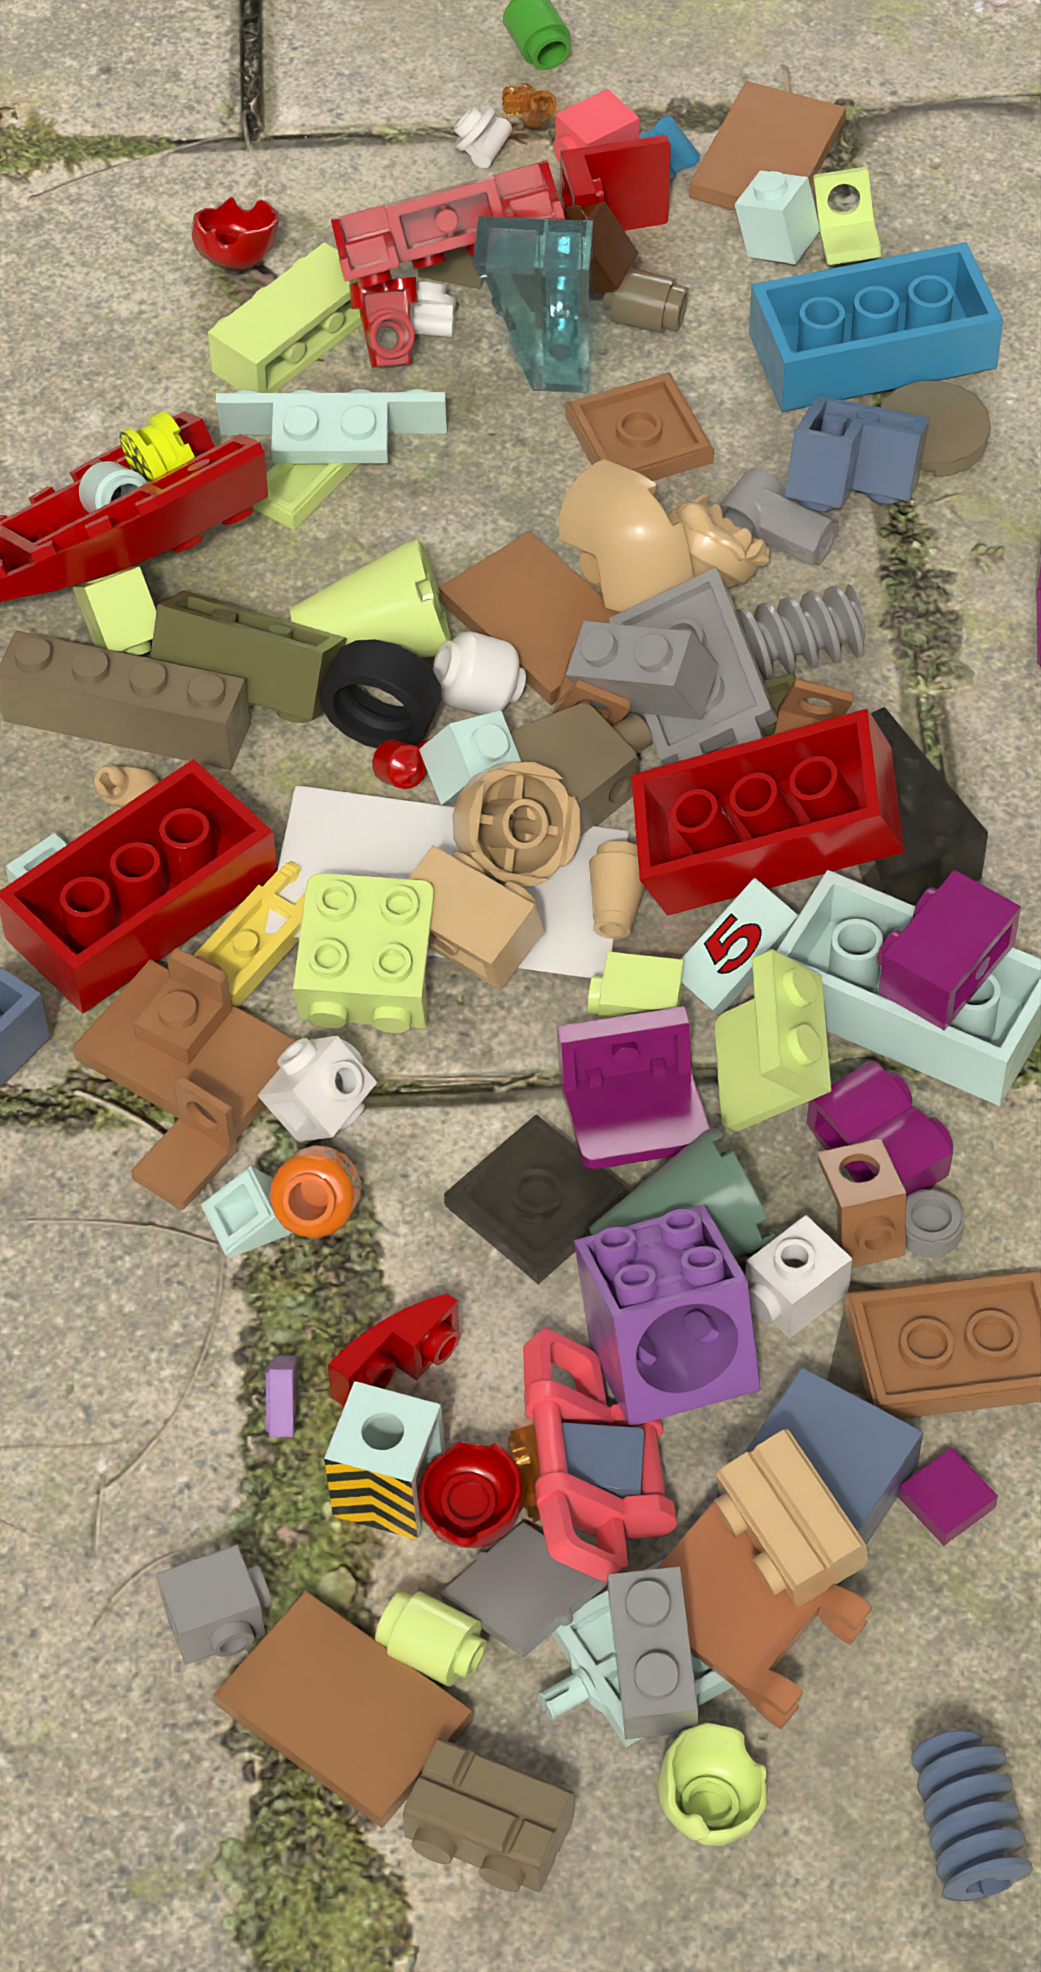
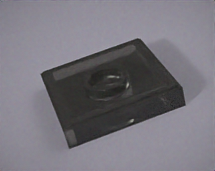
[444,1114,631,1285]

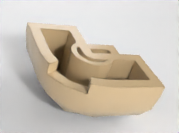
[559,459,694,612]

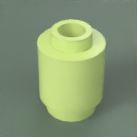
[375,1590,487,1687]

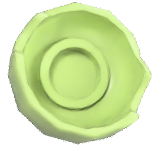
[656,1722,767,1846]

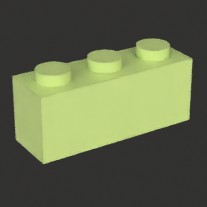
[208,242,362,393]

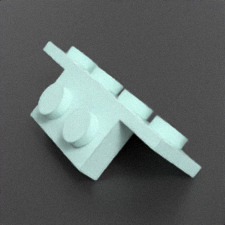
[216,389,447,464]

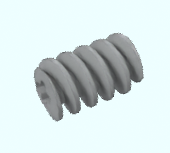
[736,584,865,680]

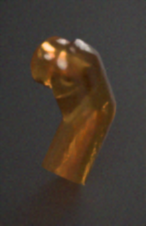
[501,83,557,128]

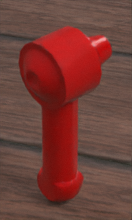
[372,718,469,790]

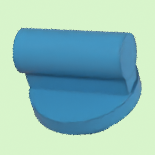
[640,116,700,181]

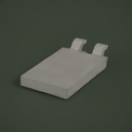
[609,567,779,765]

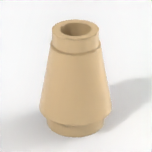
[589,841,645,939]

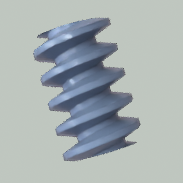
[911,1731,1033,1901]

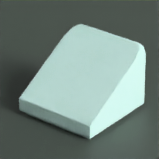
[201,1166,292,1258]

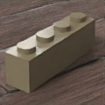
[0,630,250,770]

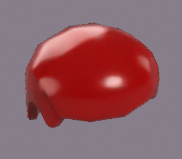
[191,197,279,270]
[417,1441,524,1548]

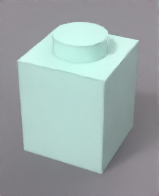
[735,170,821,264]
[419,710,521,805]

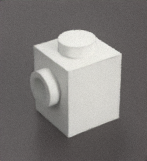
[745,1215,852,1339]

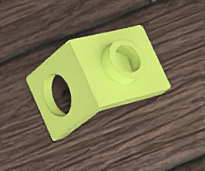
[813,167,882,265]

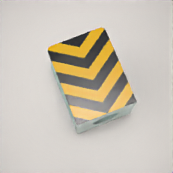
[324,1381,445,1539]

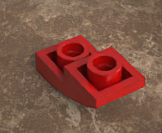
[328,1293,460,1407]

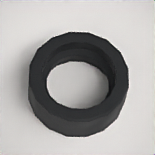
[319,639,442,748]

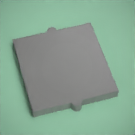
[440,1522,608,1657]

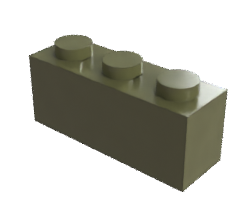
[150,590,346,723]

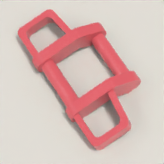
[523,1328,677,1582]

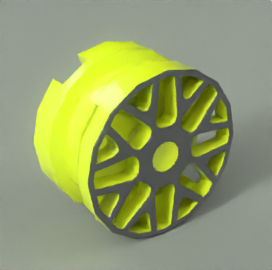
[119,411,195,482]

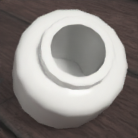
[432,632,526,715]

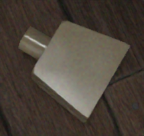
[510,703,652,837]

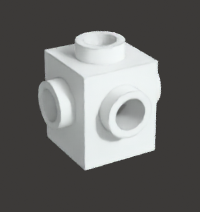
[257,1036,377,1142]

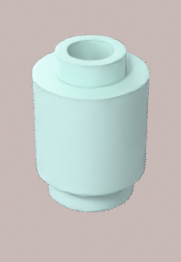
[79,461,148,513]

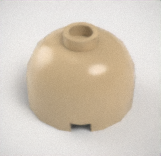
[452,762,581,886]

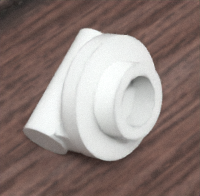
[453,104,512,169]
[411,282,456,337]

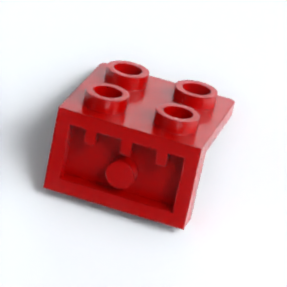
[560,135,671,231]

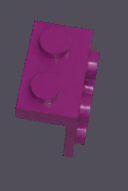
[556,1006,709,1169]

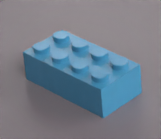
[749,242,1003,412]

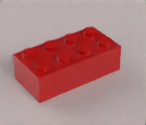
[631,709,905,916]
[0,759,277,1014]

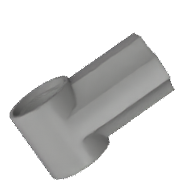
[719,469,839,566]

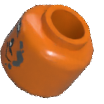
[270,1145,362,1239]

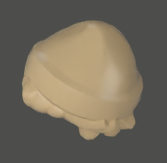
[667,494,770,589]

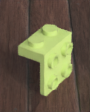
[293,873,434,1033]
[715,949,831,1132]

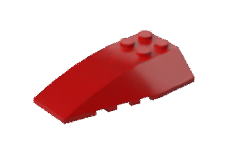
[0,411,268,602]

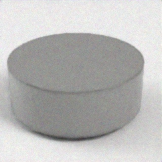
[905,1189,965,1258]

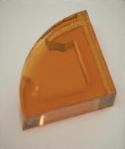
[507,1424,541,1523]

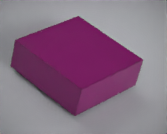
[898,1447,998,1546]

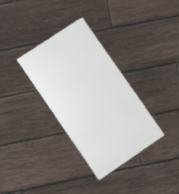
[265,786,629,978]

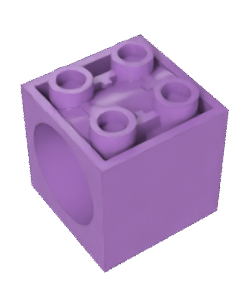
[574,1205,761,1427]

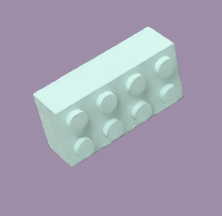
[777,870,1041,1106]

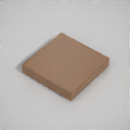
[565,372,714,481]

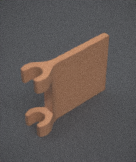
[657,1503,872,1729]

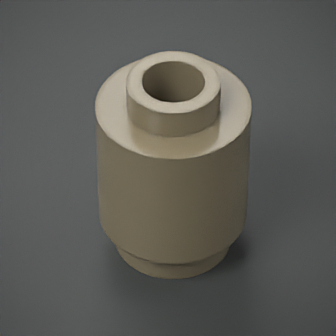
[603,267,689,333]

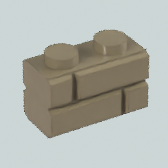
[403,1738,574,1892]

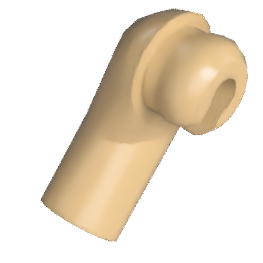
[93,764,159,807]

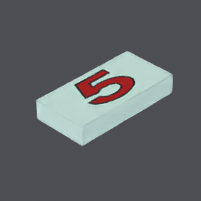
[681,878,799,1016]

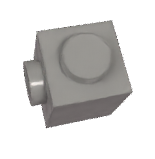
[156,1545,272,1665]

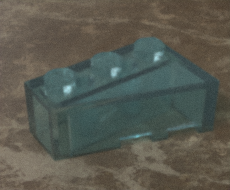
[473,216,593,393]

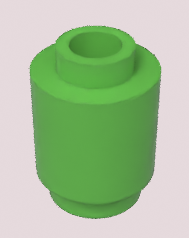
[503,0,571,70]

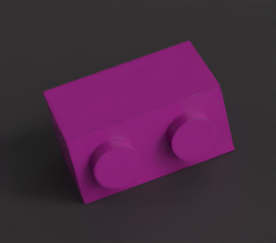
[877,869,1021,1031]

